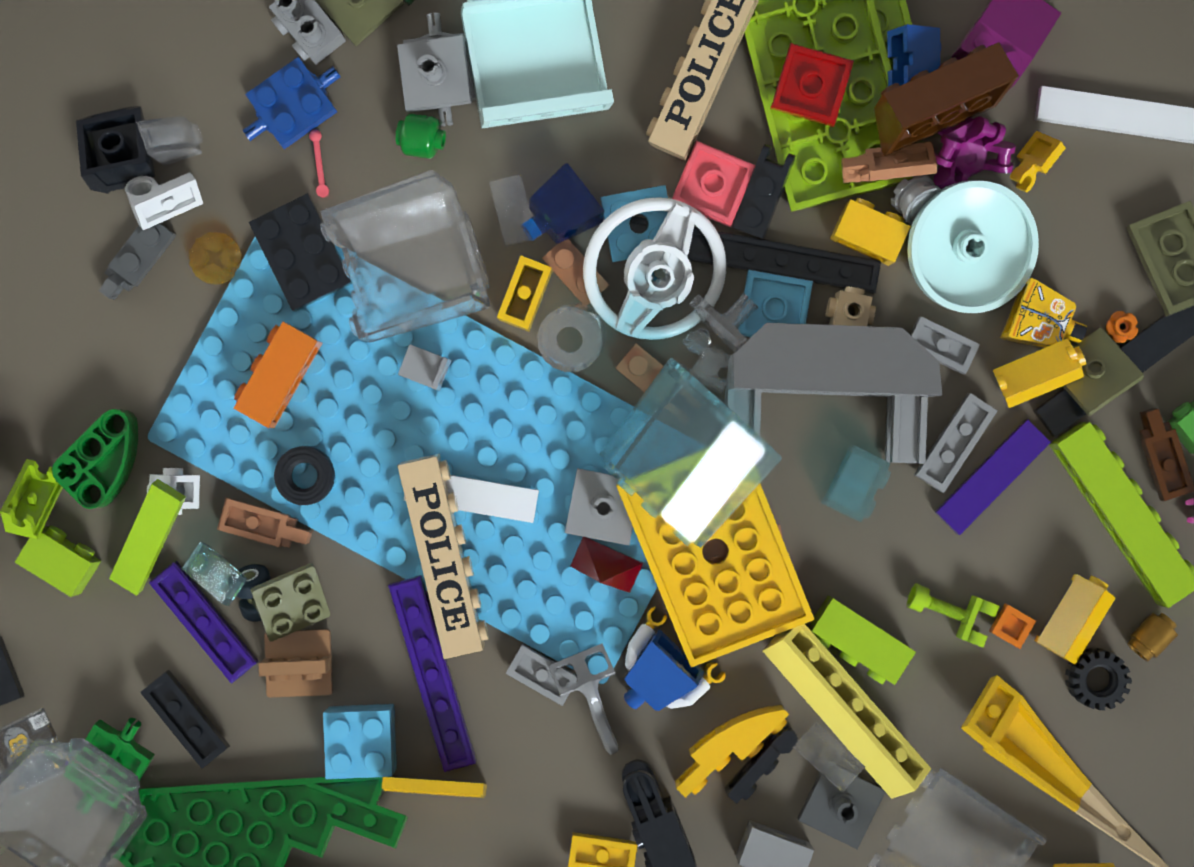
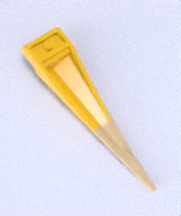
[961,675,1169,867]

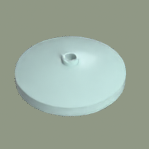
[907,180,1039,313]

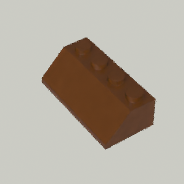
[874,42,1019,156]

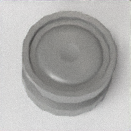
[891,175,942,225]

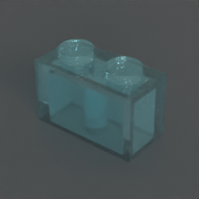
[821,445,891,522]

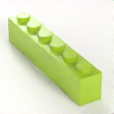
[1049,422,1194,608]

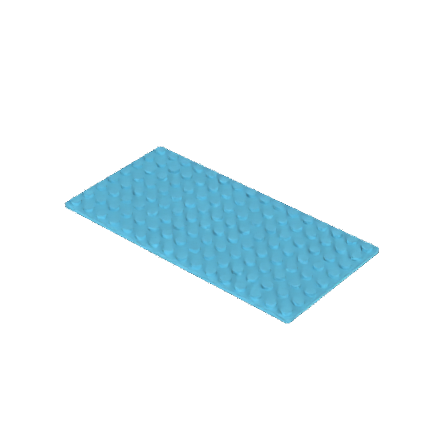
[148,237,708,684]

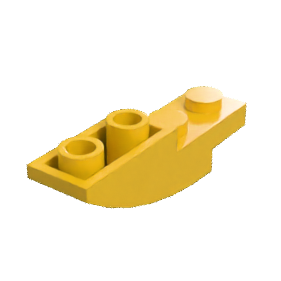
[675,704,789,798]

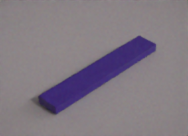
[388,575,477,772]

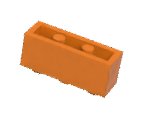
[233,321,323,428]

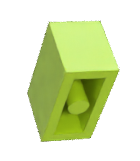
[15,525,101,597]

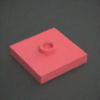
[672,140,756,227]

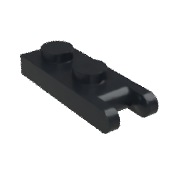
[732,144,796,239]

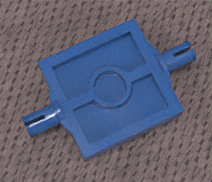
[242,57,341,150]

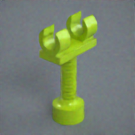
[906,583,1000,648]

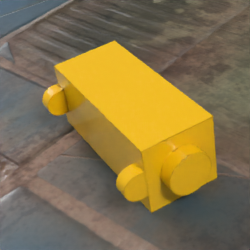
[993,338,1087,408]
[1034,574,1115,665]

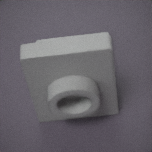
[398,345,452,391]

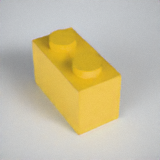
[830,198,911,266]
[497,256,553,332]

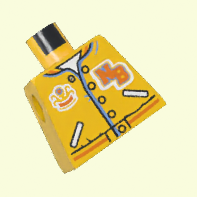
[1000,278,1087,348]

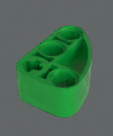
[52,409,138,509]

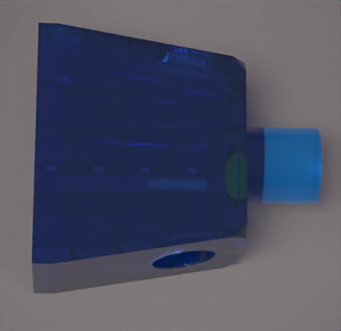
[521,163,605,244]

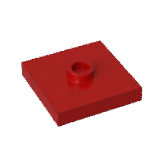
[771,43,854,127]

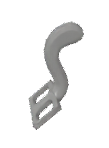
[548,643,619,755]

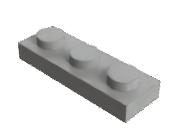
[914,393,997,493]

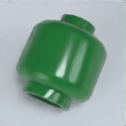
[395,114,446,159]

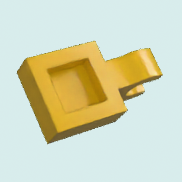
[1009,131,1066,193]

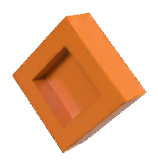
[989,603,1036,649]

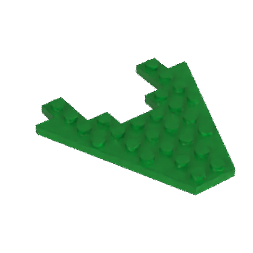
[112,777,408,867]

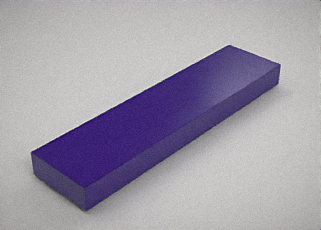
[935,419,1051,535]
[149,561,259,684]

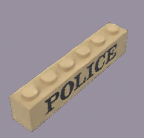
[646,0,759,161]
[397,453,489,659]

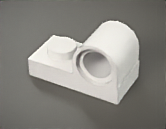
[125,172,203,230]

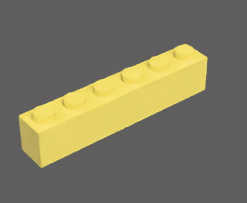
[762,624,931,799]

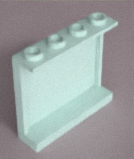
[460,0,614,129]

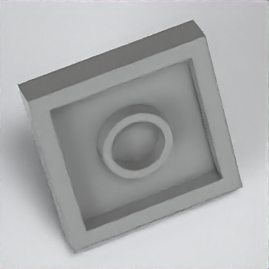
[397,35,472,113]
[565,468,633,546]

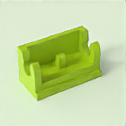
[0,459,63,539]

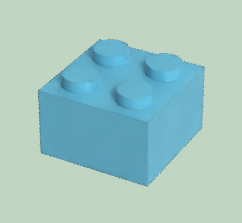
[323,704,397,779]

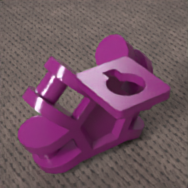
[933,116,1016,189]

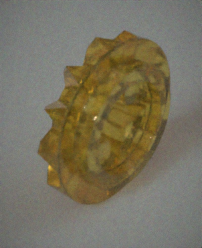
[189,232,242,285]

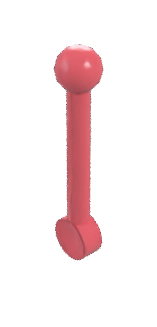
[309,129,330,198]

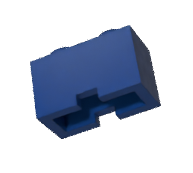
[887,24,942,86]

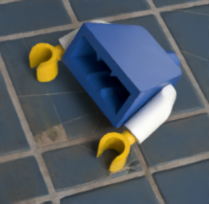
[624,607,725,711]

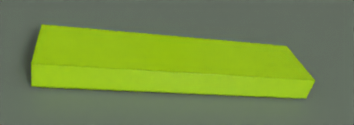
[109,479,186,596]

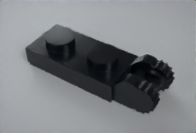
[725,725,798,804]

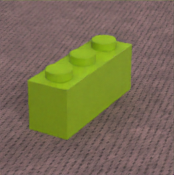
[808,595,916,685]

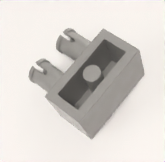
[269,0,346,65]

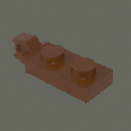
[1139,408,1194,501]

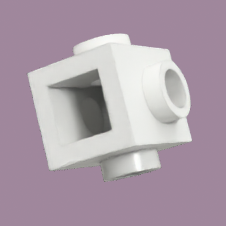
[147,468,200,515]

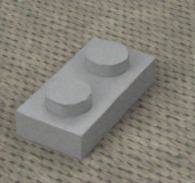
[910,316,980,374]
[506,643,578,706]

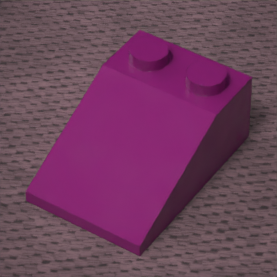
[951,0,1061,90]

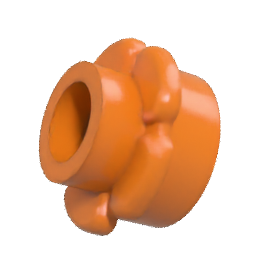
[1106,311,1138,343]

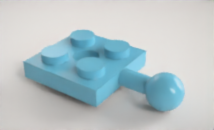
[600,185,668,281]

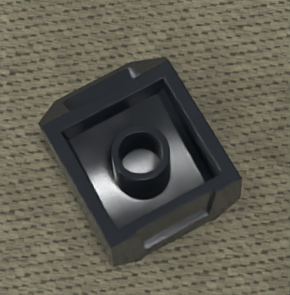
[76,106,155,194]

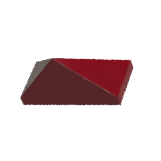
[570,537,643,593]

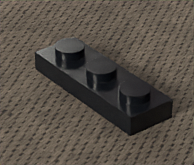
[140,670,230,769]

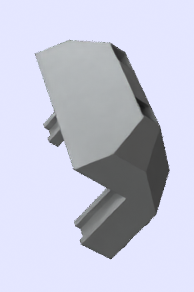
[723,323,942,464]

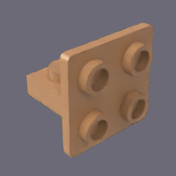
[258,629,333,698]

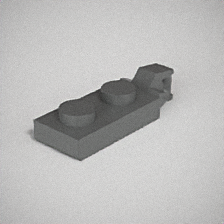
[99,223,176,300]

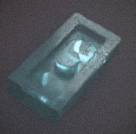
[182,542,247,606]

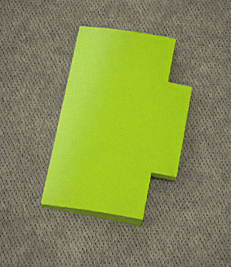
[744,0,913,212]

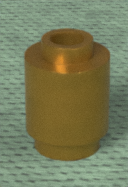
[1127,613,1178,662]

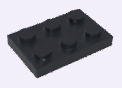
[249,193,353,312]

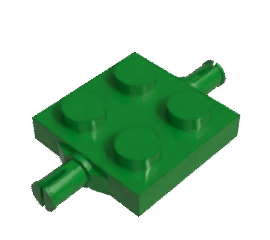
[65,718,155,812]

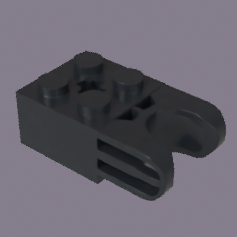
[622,759,697,867]

